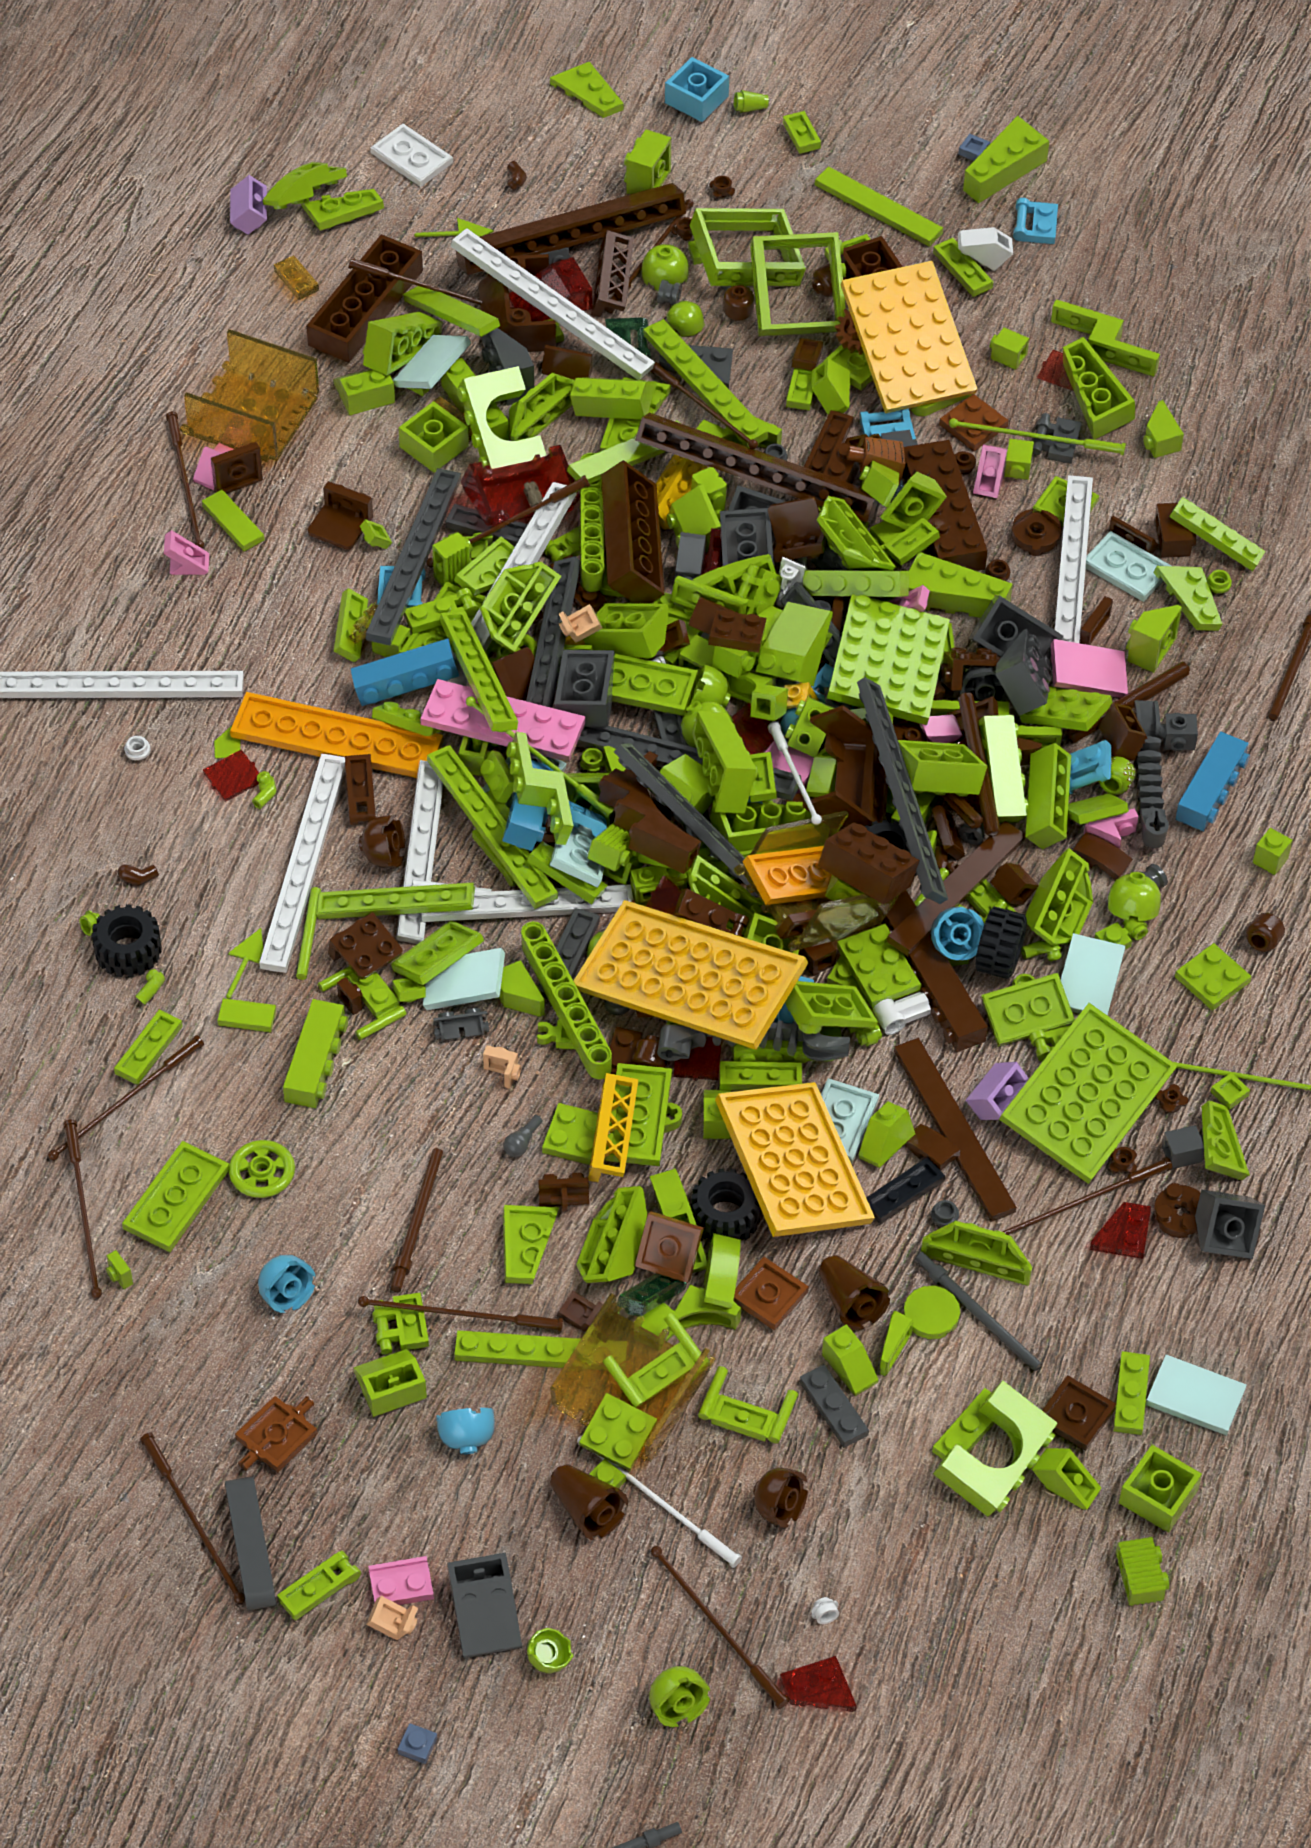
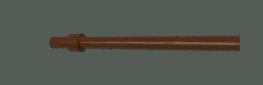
[1268,612,1311,720]
[390,1148,443,1292]

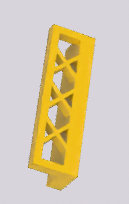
[656,454,708,530]
[588,1073,639,1183]

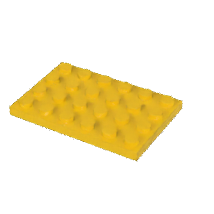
[840,261,978,414]
[715,1082,875,1237]

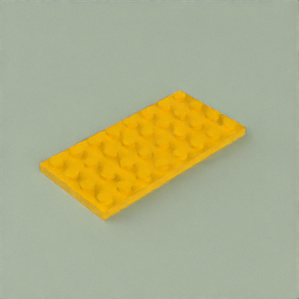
[574,900,808,1050]

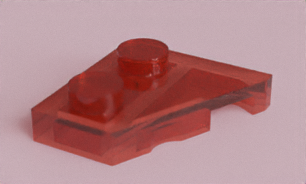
[702,528,722,575]
[731,703,784,755]
[1090,1202,1151,1259]
[780,1656,857,1712]

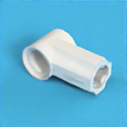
[872,992,931,1035]

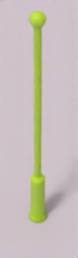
[949,418,1126,455]
[466,696,614,819]
[1173,1062,1311,1091]

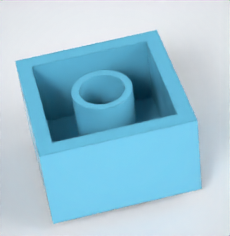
[665,57,729,122]

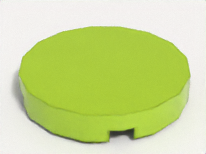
[903,1286,960,1339]

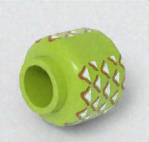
[1098,756,1135,795]

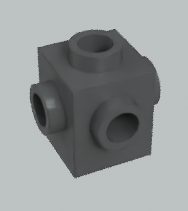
[1160,713,1198,751]

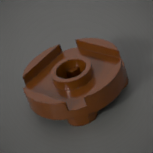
[1011,509,1061,556]
[1153,1183,1201,1238]

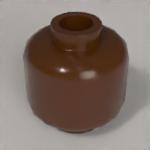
[811,262,848,297]
[723,285,754,321]
[1246,913,1285,952]
[631,1035,668,1068]

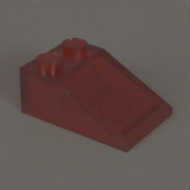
[509,257,592,322]

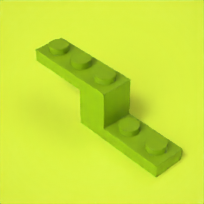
[1051,299,1160,377]
[930,700,1062,748]
[507,732,574,845]

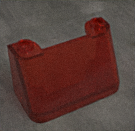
[461,445,580,527]

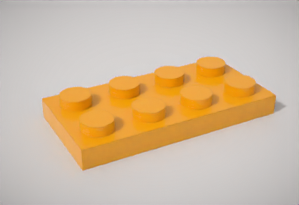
[742,846,832,905]

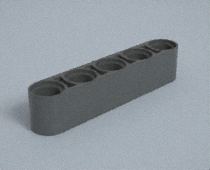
[225,1476,277,1611]

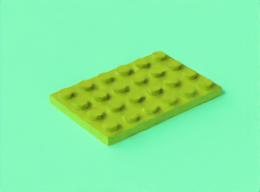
[827,593,950,725]
[999,1003,1178,1184]

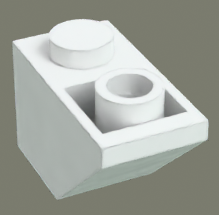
[957,227,1013,271]

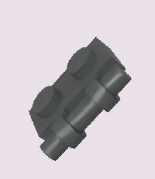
[1032,413,1082,464]

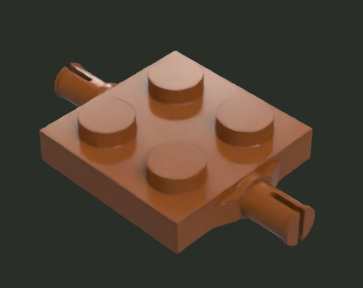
[235,1396,318,1473]

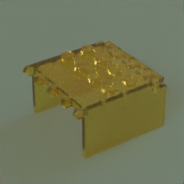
[180,329,319,462]
[734,811,900,951]
[550,1293,716,1462]

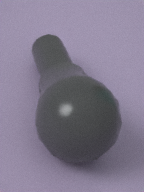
[503,1115,543,1158]

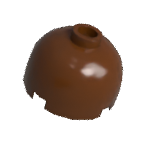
[358,815,405,868]
[753,1467,808,1528]

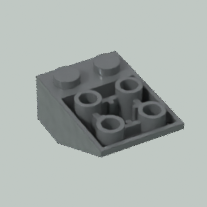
[481,328,535,406]
[995,629,1052,716]
[447,1552,522,1658]

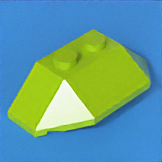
[509,373,575,441]
[817,496,896,571]
[479,562,561,653]
[1026,848,1093,945]
[688,855,779,935]
[576,1186,647,1283]
[921,1221,1032,1286]

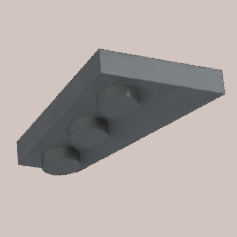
[659,345,733,389]

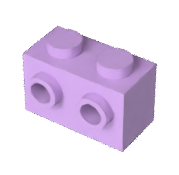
[230,175,267,235]
[966,1062,1029,1120]

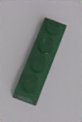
[617,1273,687,1316]

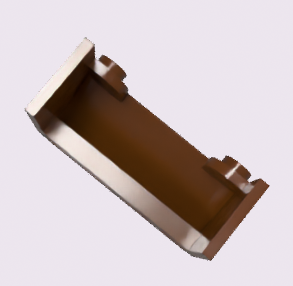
[478,254,556,352]
[802,705,888,827]

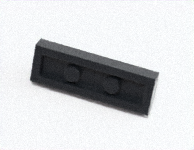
[866,1157,945,1224]

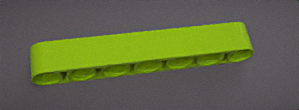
[579,453,604,592]
[521,921,612,1079]

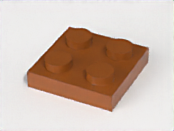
[939,394,1009,451]
[635,1211,704,1283]
[733,1257,809,1331]

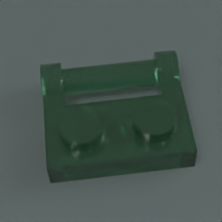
[605,317,651,361]

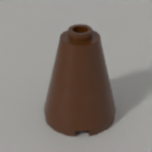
[819,1255,890,1330]
[550,1464,628,1540]

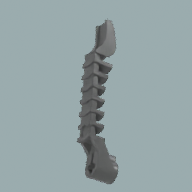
[1134,700,1169,848]
[657,1020,850,1061]

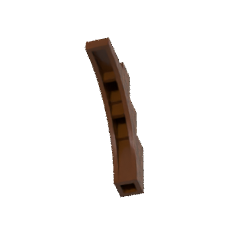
[599,751,701,874]

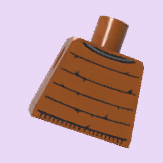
[846,437,906,484]

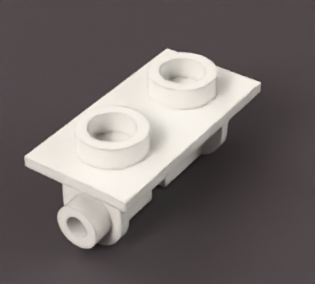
[775,557,806,608]

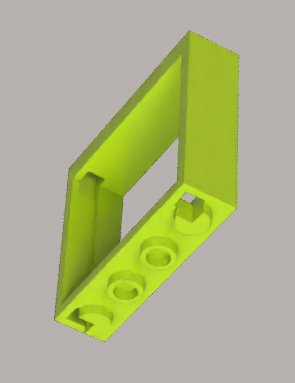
[690,208,806,286]
[750,232,850,336]

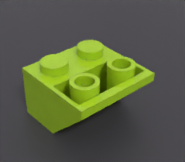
[353,1349,427,1417]

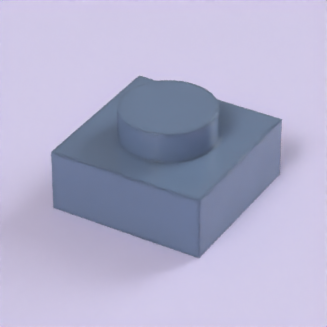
[958,134,990,161]
[398,1723,438,1764]

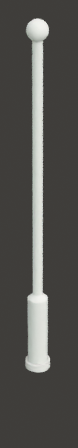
[767,721,822,825]
[577,1435,742,1568]

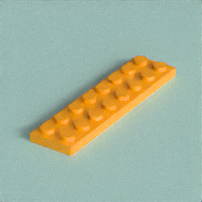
[230,692,443,778]

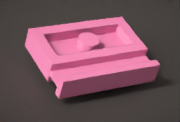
[368,1556,434,1605]

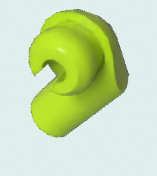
[252,771,277,809]
[1021,941,1062,961]
[135,969,165,1005]

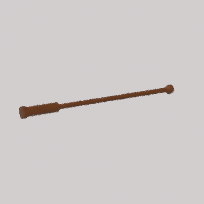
[605,199,694,313]
[348,257,515,309]
[650,362,758,449]
[166,411,204,549]
[426,475,590,568]
[48,1035,204,1161]
[63,1119,102,1298]
[1002,1157,1173,1235]
[358,1296,563,1332]
[140,1432,245,1604]
[651,1546,790,1709]

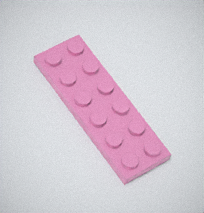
[421,679,585,762]

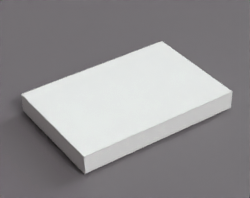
[370,124,453,187]

